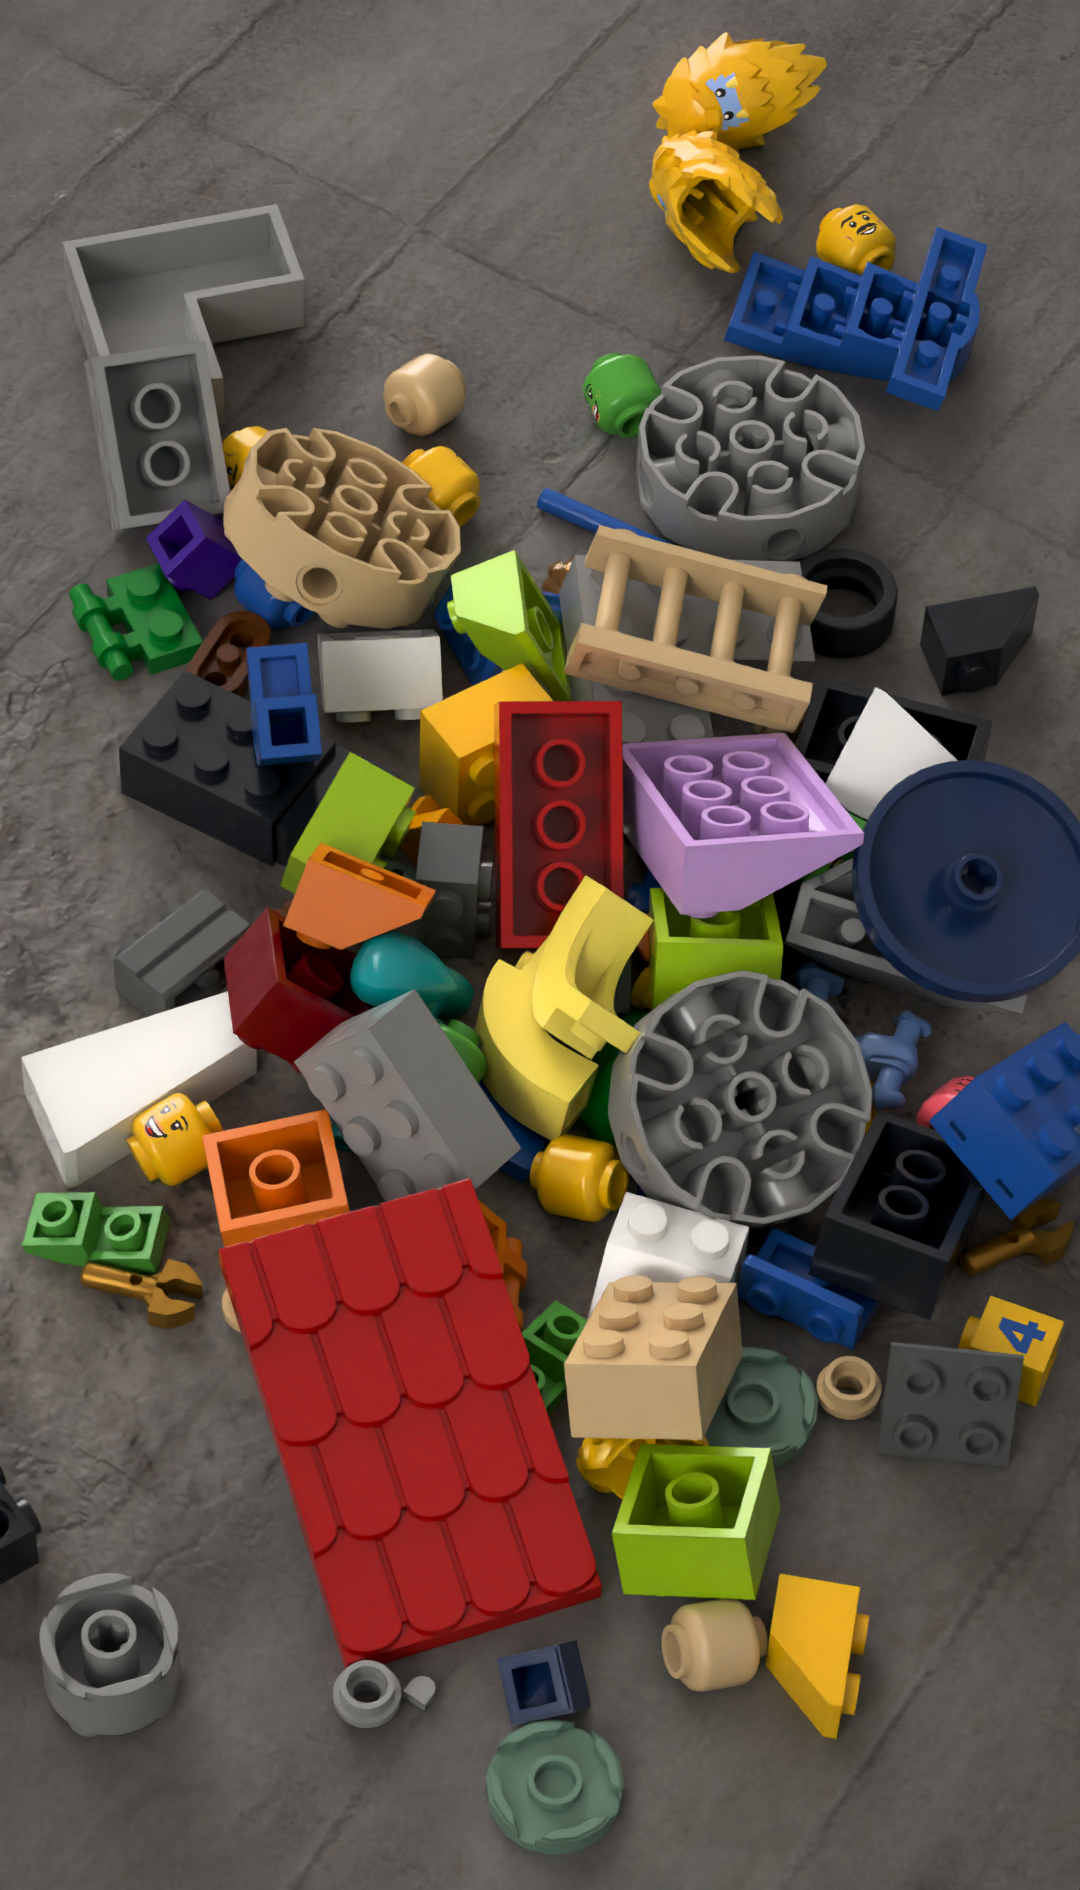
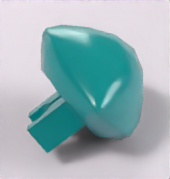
[350,930,457,1008]

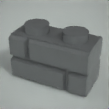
[113,888,251,1017]

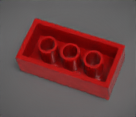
[494,701,624,948]

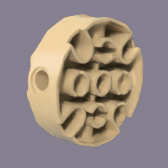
[223,428,461,629]

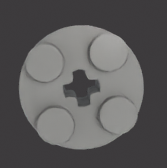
[39,1573,181,1737]

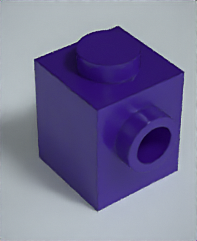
[146,499,242,600]

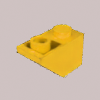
[765,1574,869,1739]

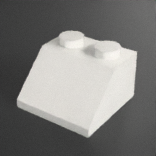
[317,629,443,723]
[587,1192,749,1320]

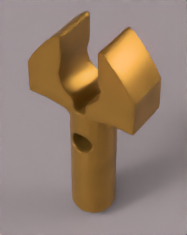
[960,1199,1074,1276]
[80,1259,203,1329]

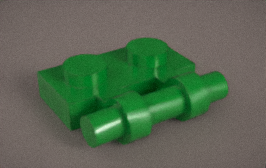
[69,563,203,681]

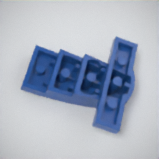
[724,227,988,411]

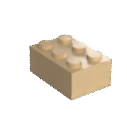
[564,1275,743,1440]

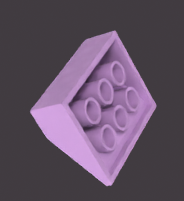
[622,733,864,918]

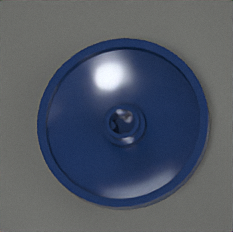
[852,760,1080,1003]

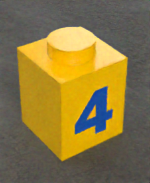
[958,1295,1064,1407]

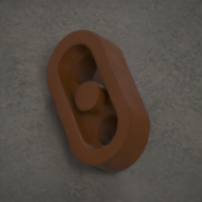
[186,611,271,697]

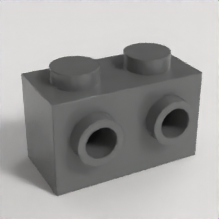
[414,822,493,959]

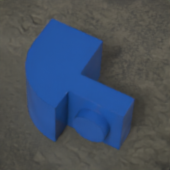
[246,643,322,766]

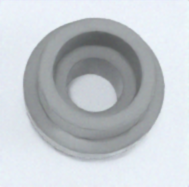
[333,1660,401,1728]

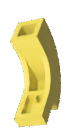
[532,876,654,1060]
[474,935,599,1141]

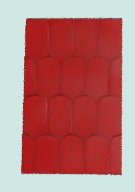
[218,1178,602,1669]

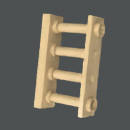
[564,525,828,734]

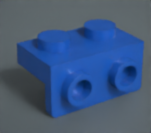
[738,1227,881,1351]

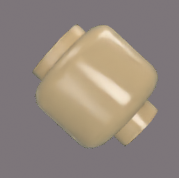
[383,353,466,437]
[661,1598,768,1692]

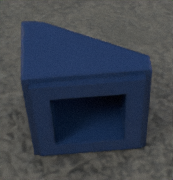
[497,1640,591,1726]

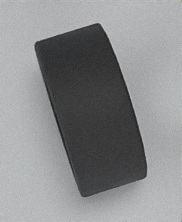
[800,548,898,658]

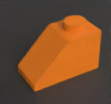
[283,843,436,950]

